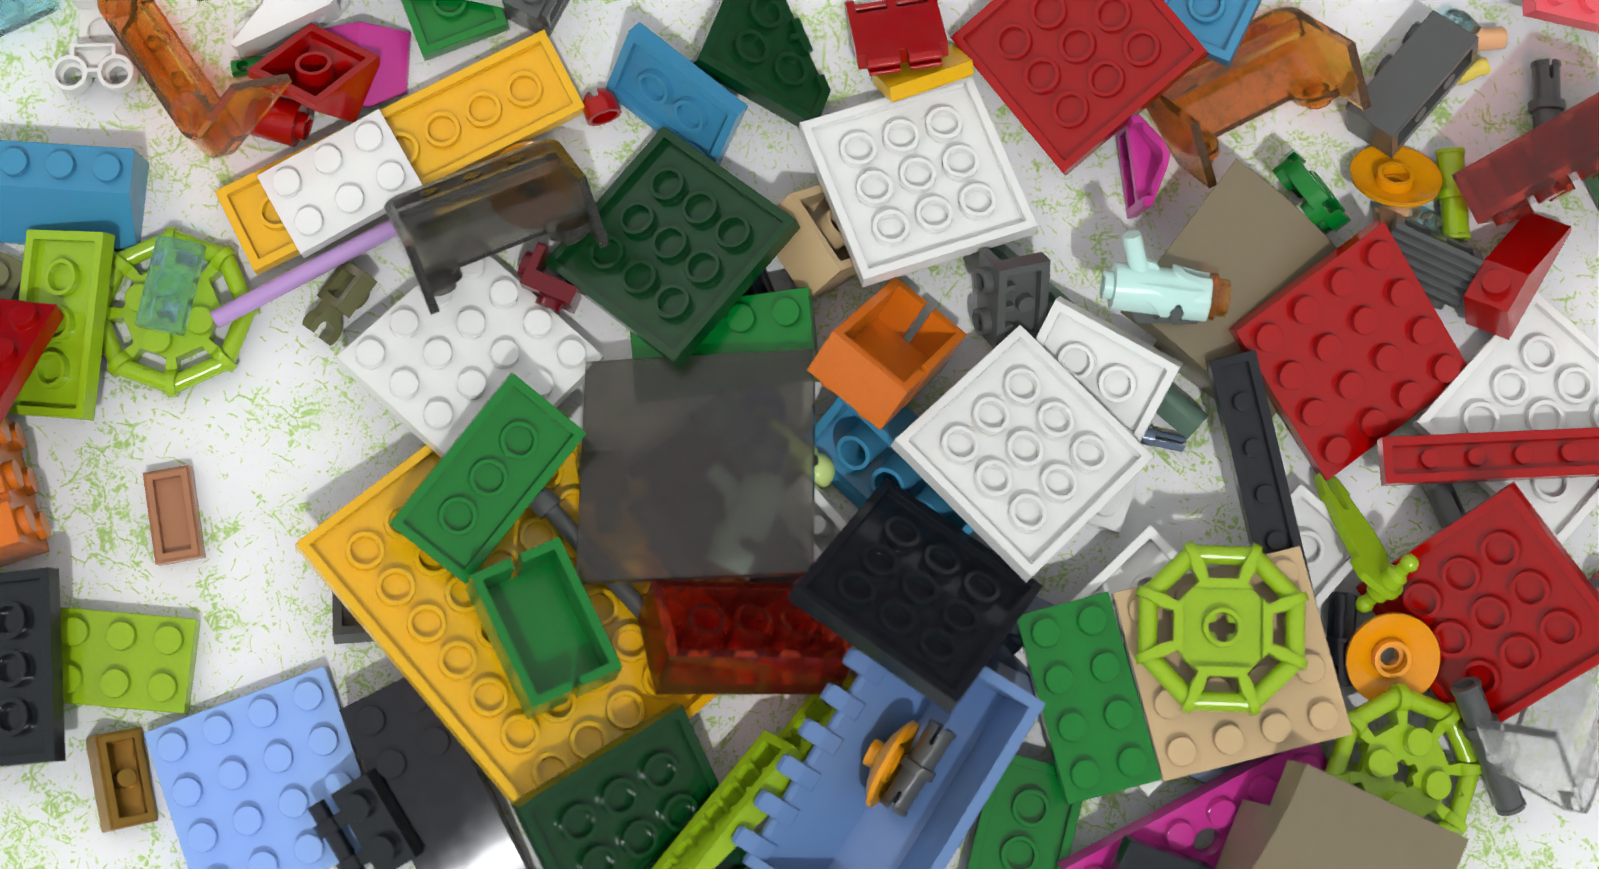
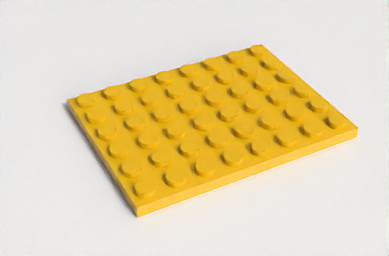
[296,443,764,803]

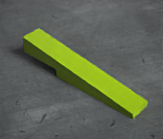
[652,667,856,869]

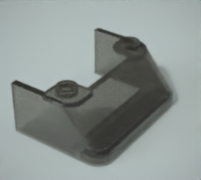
[384,139,610,315]

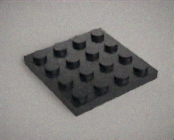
[787,478,1043,714]
[0,567,66,767]

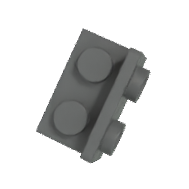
[972,249,1051,349]

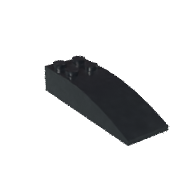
[339,677,531,869]

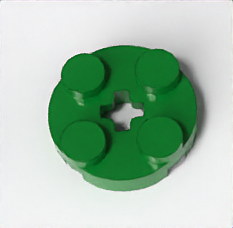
[1273,149,1351,234]

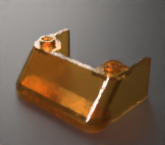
[97,0,292,158]
[1146,7,1371,188]

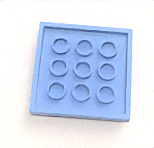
[143,666,364,869]

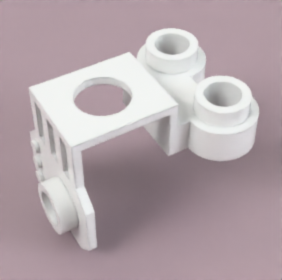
[51,0,138,95]

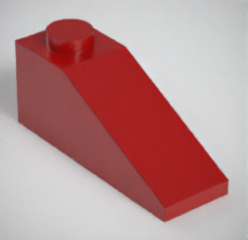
[1464,211,1571,340]

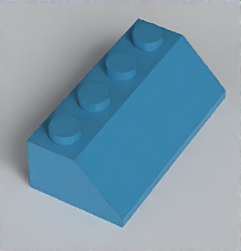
[0,140,149,251]
[802,396,974,535]

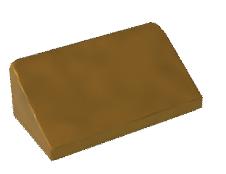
[86,727,158,833]

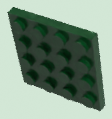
[544,126,800,368]
[511,702,751,869]

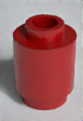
[240,91,313,147]

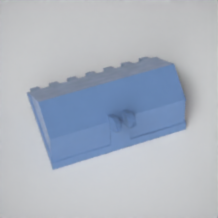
[731,647,1046,869]

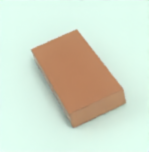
[143,465,206,566]

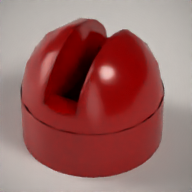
[582,87,622,126]

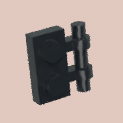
[307,768,425,869]

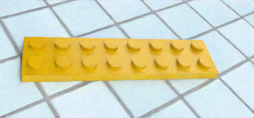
[214,29,585,275]

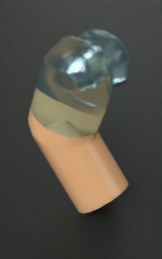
[1443,8,1508,51]
[1373,205,1443,233]

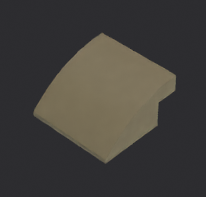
[1120,158,1337,418]
[1215,760,1469,869]

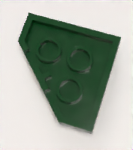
[693,0,831,127]

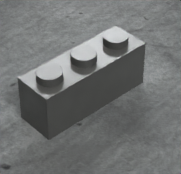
[1346,10,1479,158]

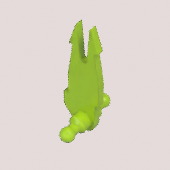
[1313,472,1419,613]

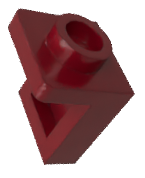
[517,242,582,315]

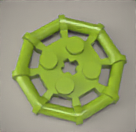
[102,226,260,397]
[1134,541,1309,716]
[1325,683,1482,836]

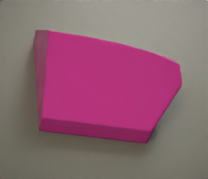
[323,22,411,107]
[1116,115,1170,219]

